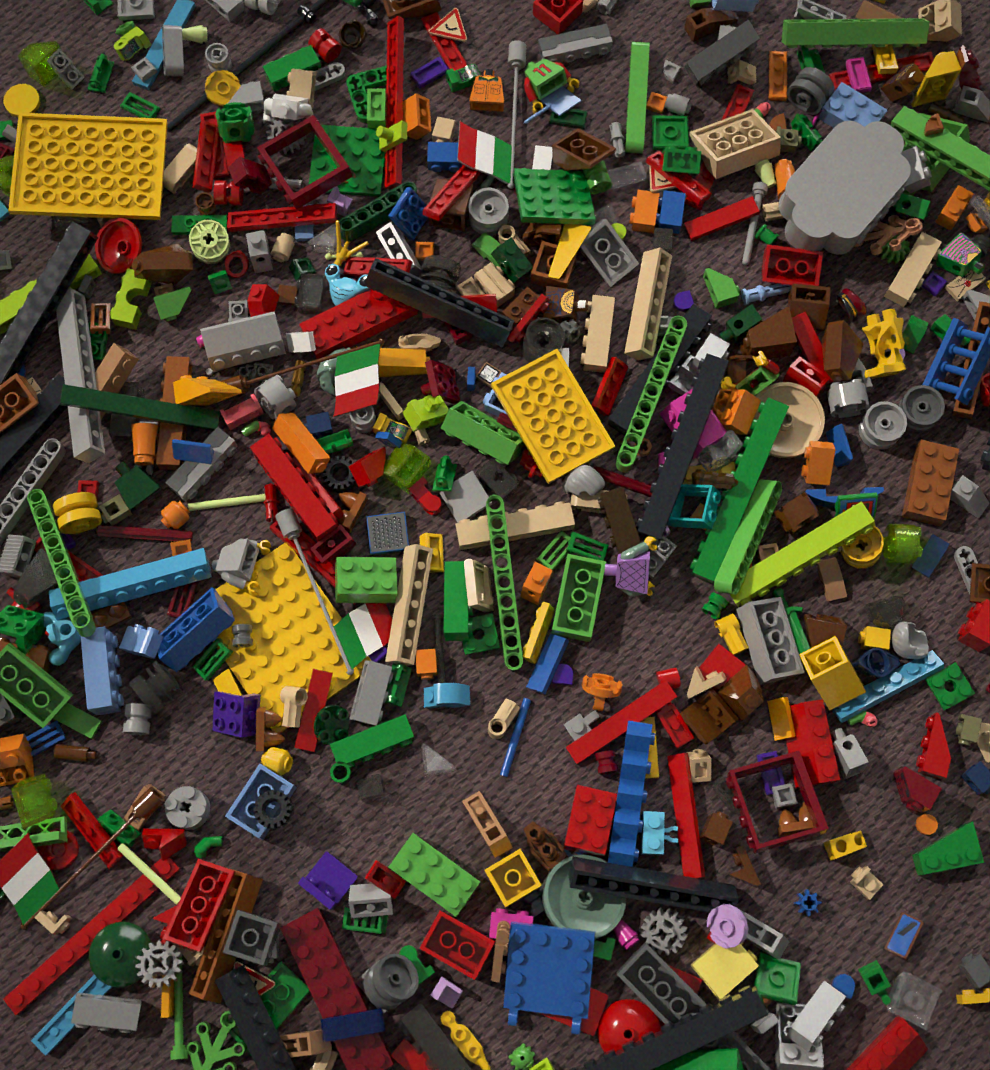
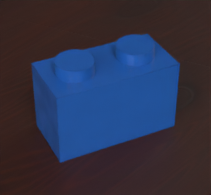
[427,142,463,173]
[655,190,686,234]

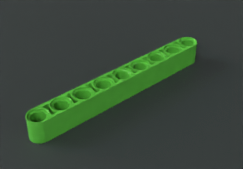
[616,316,687,473]
[27,489,96,637]
[486,495,523,671]

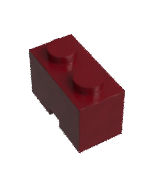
[228,157,272,194]

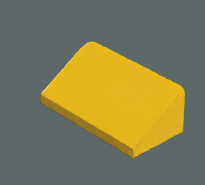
[420,533,444,573]
[212,669,242,696]

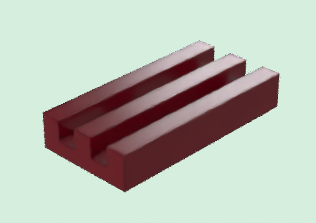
[167,582,198,618]

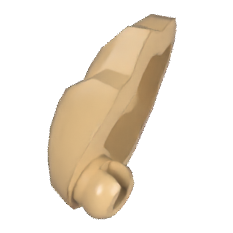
[398,334,441,352]

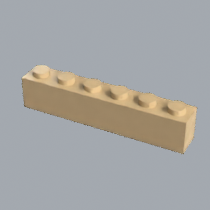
[624,248,672,360]
[456,501,575,550]
[385,544,433,665]

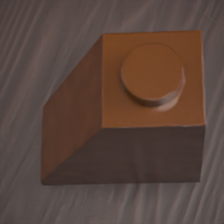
[522,223,562,248]
[132,244,193,285]
[821,320,864,382]
[804,614,847,648]
[717,665,764,721]

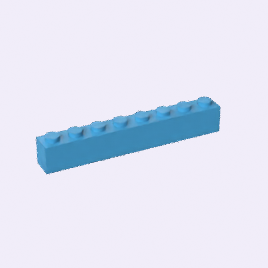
[49,548,212,620]

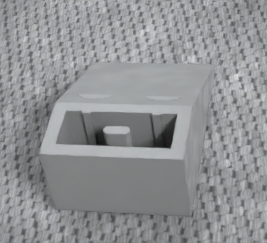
[775,1002,824,1070]

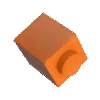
[416,649,437,680]

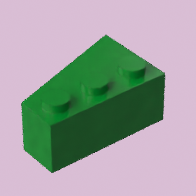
[912,821,984,876]

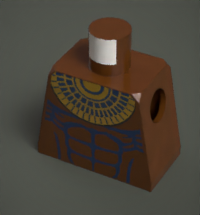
[880,63,925,102]
[543,286,588,326]

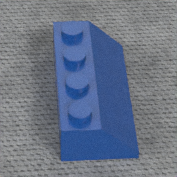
[158,587,235,672]

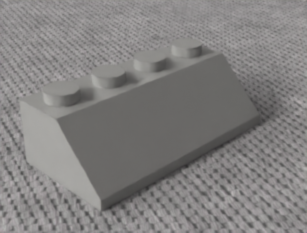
[200,311,286,371]
[736,597,805,685]

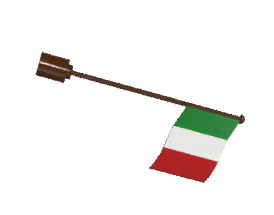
[221,338,384,417]
[0,787,165,930]

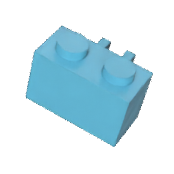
[641,811,678,856]

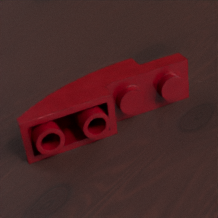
[956,45,982,90]

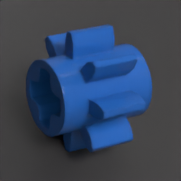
[794,889,822,916]

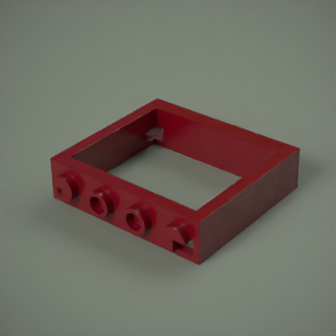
[257,115,353,210]
[726,751,829,854]

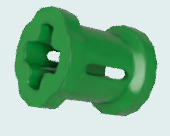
[755,224,779,245]

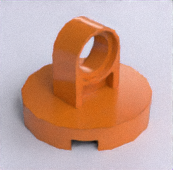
[582,673,623,712]

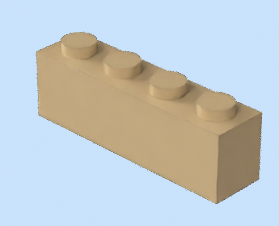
[884,232,942,307]
[580,295,615,373]

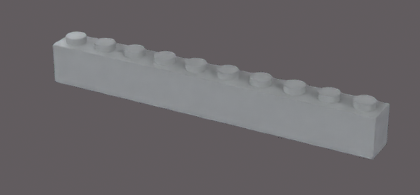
[56,288,105,463]

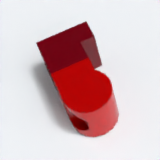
[408,477,442,515]

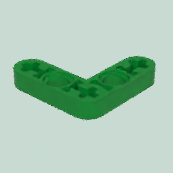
[346,66,387,123]

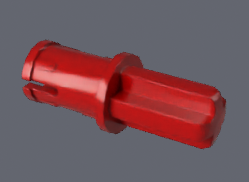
[263,483,279,522]

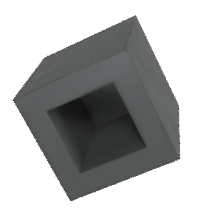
[958,953,990,988]

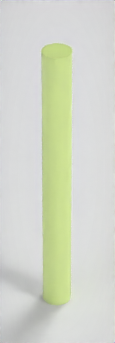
[188,494,265,511]
[117,843,181,905]

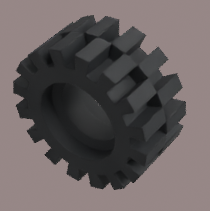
[322,456,356,493]
[254,790,293,829]

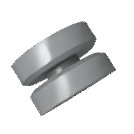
[468,188,509,236]
[859,401,907,450]

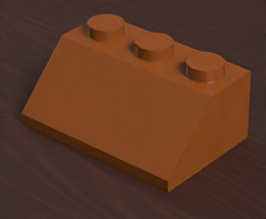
[0,373,39,433]

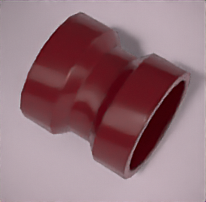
[595,750,618,774]

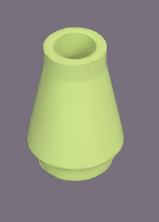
[182,25,207,44]
[755,159,777,188]

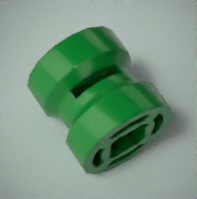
[701,592,728,620]

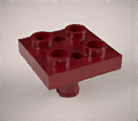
[421,360,460,404]

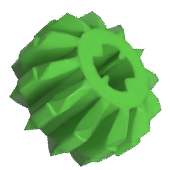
[880,234,910,264]

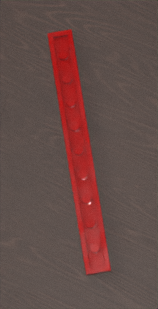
[385,16,404,190]
[3,857,180,1015]

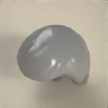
[562,465,605,496]
[892,622,929,659]

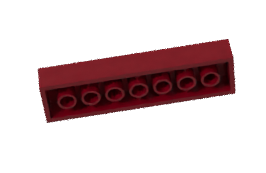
[280,908,395,1070]

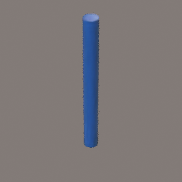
[500,698,531,777]

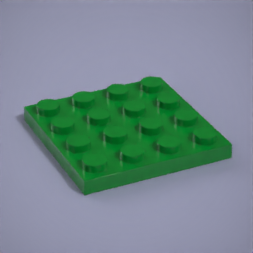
[309,125,385,197]
[513,168,596,225]

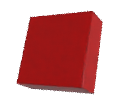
[77,480,99,499]

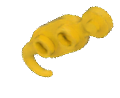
[441,1011,491,1070]

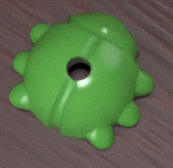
[115,21,135,36]
[509,1043,535,1070]

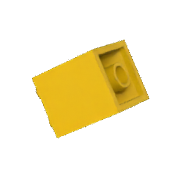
[799,636,866,710]

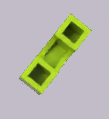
[110,268,152,330]

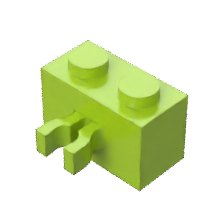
[403,395,449,431]

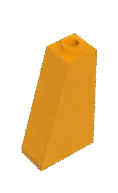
[379,348,430,377]

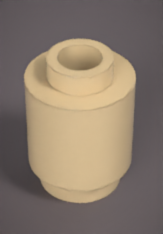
[271,233,295,262]

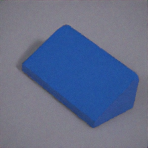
[826,424,853,467]
[172,439,214,464]

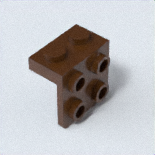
[680,687,739,745]

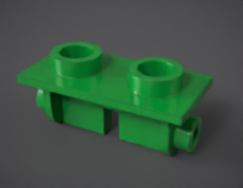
[87,54,115,93]
[790,113,823,151]
[317,429,353,454]
[432,455,457,492]
[385,663,412,707]
[97,809,141,849]

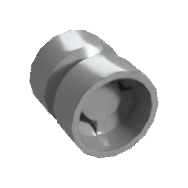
[205,43,232,73]
[350,406,376,433]
[123,703,152,735]

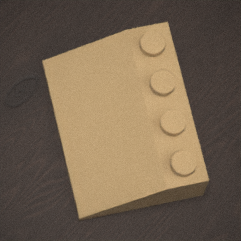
[690,109,781,179]

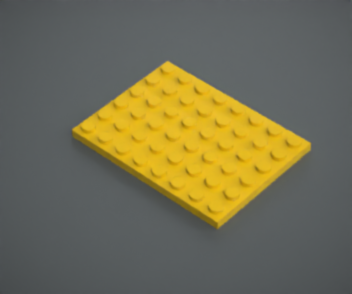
[8,113,168,220]
[213,543,372,734]

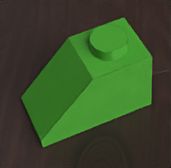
[703,268,740,309]
[154,286,192,321]

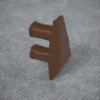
[524,821,568,872]

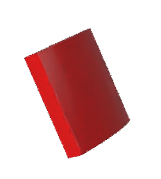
[699,644,745,701]

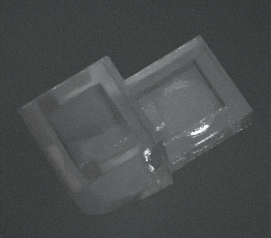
[697,430,743,471]

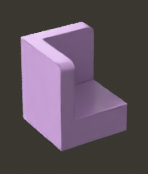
[327,186,353,216]
[430,977,463,1008]

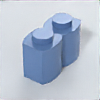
[119,624,163,659]

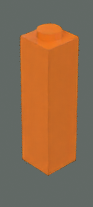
[272,413,330,474]

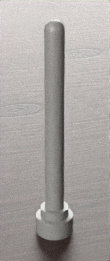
[742,182,768,265]

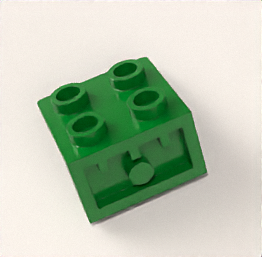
[662,145,702,174]
[0,605,45,655]

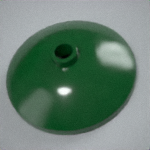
[89,922,151,987]

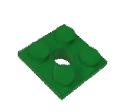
[462,613,500,655]
[925,662,975,711]

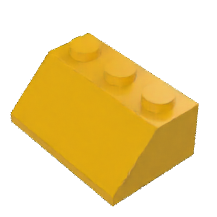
[911,51,961,107]

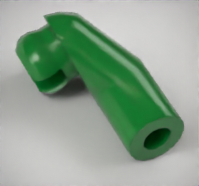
[194,836,223,859]

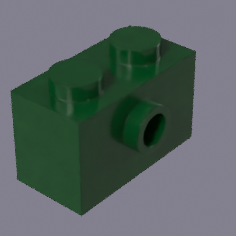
[491,237,533,283]

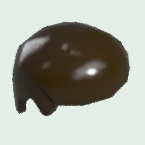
[339,20,366,49]

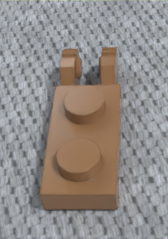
[491,920,510,982]

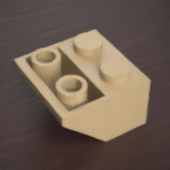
[918,0,962,41]

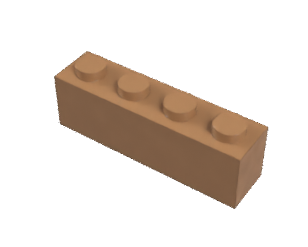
[95,343,139,420]

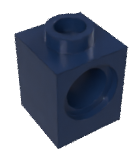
[304,412,333,439]
[961,761,990,795]

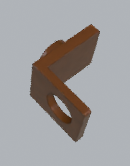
[727,355,753,383]

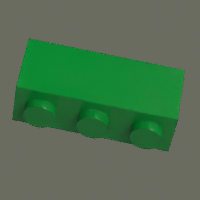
[263,45,321,92]

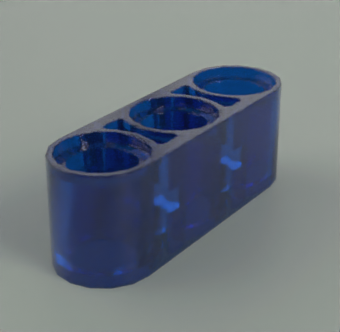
[320,1008,385,1042]

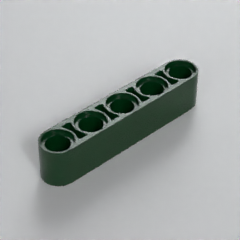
[339,182,418,242]

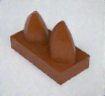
[335,492,368,533]
[91,601,132,629]
[256,707,285,751]
[777,802,814,837]

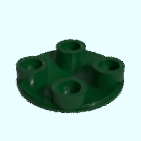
[313,705,349,745]

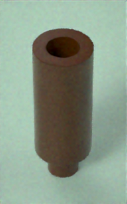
[54,744,97,762]

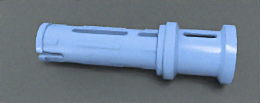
[741,284,792,306]

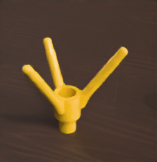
[334,221,369,267]

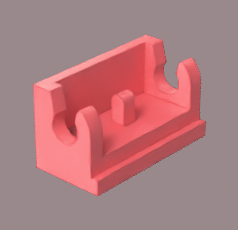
[220,394,264,430]

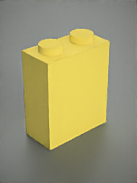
[691,943,758,999]

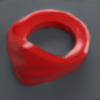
[224,250,249,278]

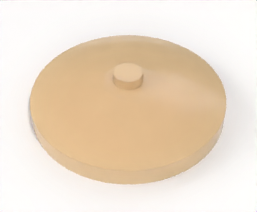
[748,382,825,458]

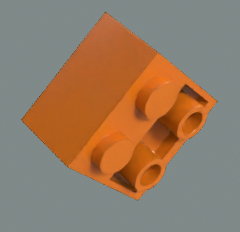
[712,389,761,435]
[0,734,35,787]

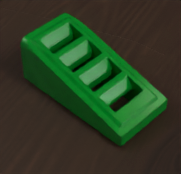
[342,908,388,934]

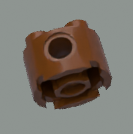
[773,492,819,535]

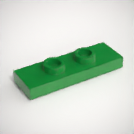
[171,215,228,235]

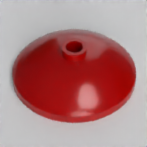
[95,218,142,274]
[598,999,661,1053]

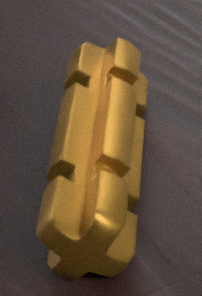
[290,360,306,397]

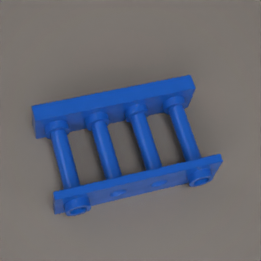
[922,318,990,405]

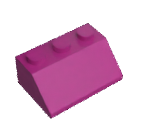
[660,389,728,459]

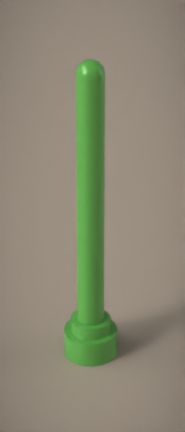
[171,956,188,1060]

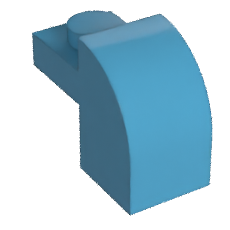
[424,683,470,708]

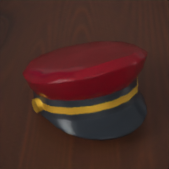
[837,288,867,322]

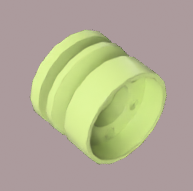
[189,220,230,264]

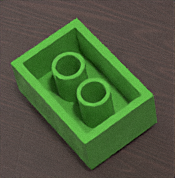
[335,557,397,603]

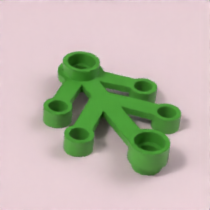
[186,1011,247,1070]

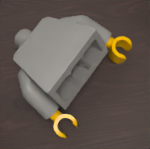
[212,538,271,596]

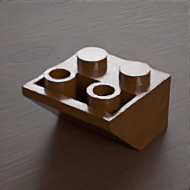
[788,283,830,331]

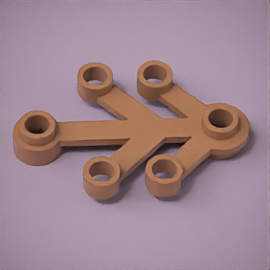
[854,215,923,255]

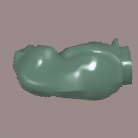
[316,347,351,395]

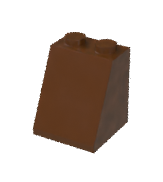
[429,179,473,232]
[740,307,797,362]

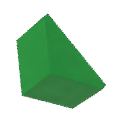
[902,315,928,354]

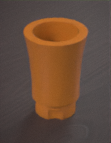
[774,159,795,200]
[131,423,158,466]

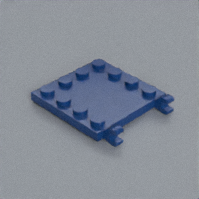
[503,921,595,1035]

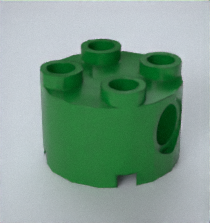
[215,102,255,143]

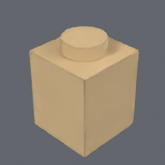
[432,117,455,142]

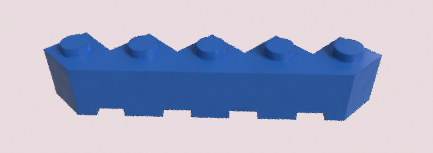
[608,721,655,867]

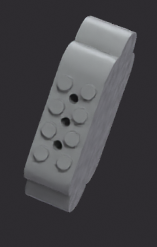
[778,121,911,254]

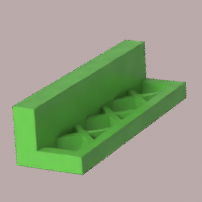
[0,817,67,852]

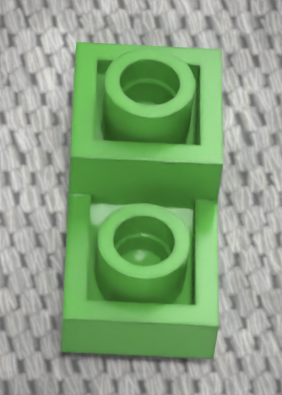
[472,232,501,267]

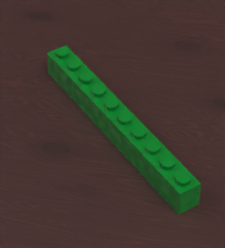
[690,397,789,584]

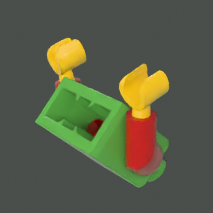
[524,59,579,114]
[721,351,780,396]

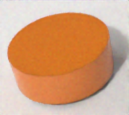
[916,814,938,835]

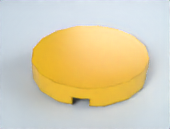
[205,70,241,107]
[4,84,40,118]

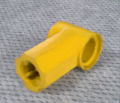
[714,613,748,655]

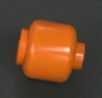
[161,501,190,529]

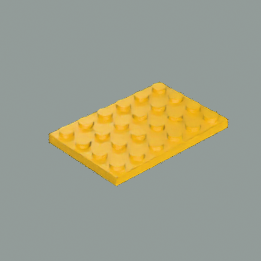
[490,349,615,484]

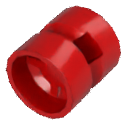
[308,28,342,63]
[213,180,244,206]

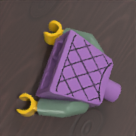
[604,536,657,597]

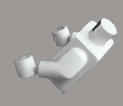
[263,94,314,124]

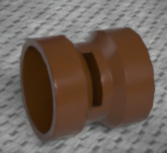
[195,192,217,215]

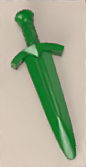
[772,588,810,654]

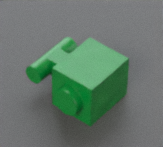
[858,960,891,1005]

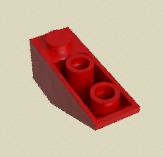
[916,712,951,780]

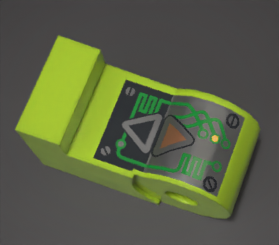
[114,26,152,61]

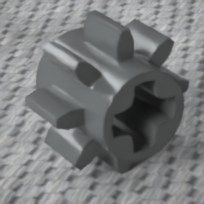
[557,319,581,344]

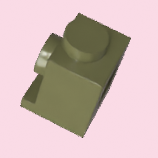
[776,126,802,153]
[99,494,133,526]
[956,714,982,746]

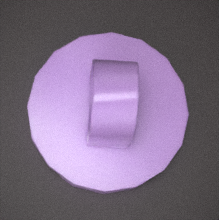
[707,904,748,948]

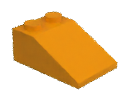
[173,375,242,406]

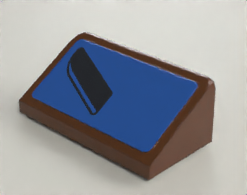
[884,912,924,960]

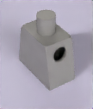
[246,230,273,273]
[831,728,869,779]

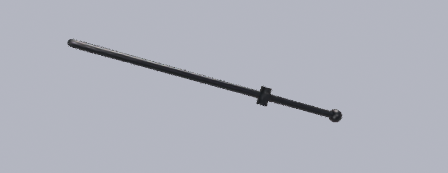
[167,0,330,132]

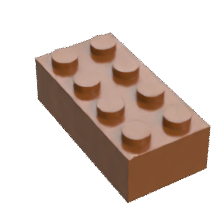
[902,440,959,526]

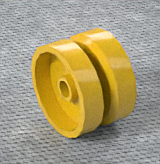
[53,492,102,534]

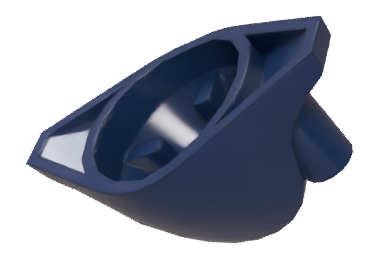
[852,648,900,677]

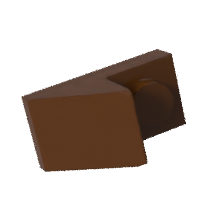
[727,846,761,887]

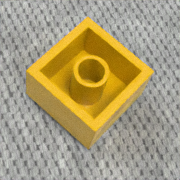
[484,849,542,908]

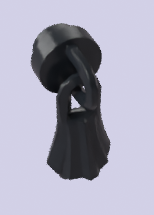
[357,0,378,26]

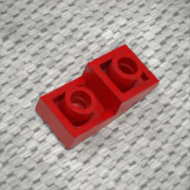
[223,141,245,173]

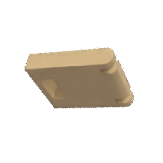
[464,559,494,612]

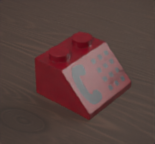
[893,766,942,814]

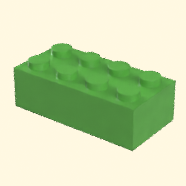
[441,401,524,465]
[551,554,606,642]
[0,643,74,728]
[389,833,480,917]

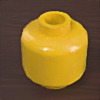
[261,747,293,776]

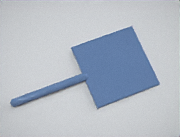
[524,86,581,124]

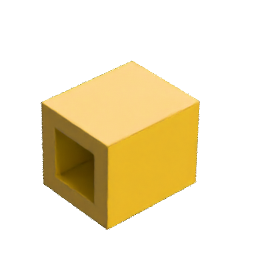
[858,626,891,651]

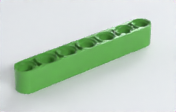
[625,42,650,154]
[714,479,782,594]

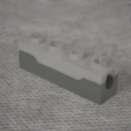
[538,24,612,63]
[165,427,237,502]

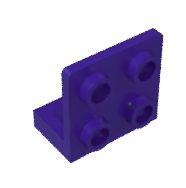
[213,691,261,738]
[298,852,358,910]

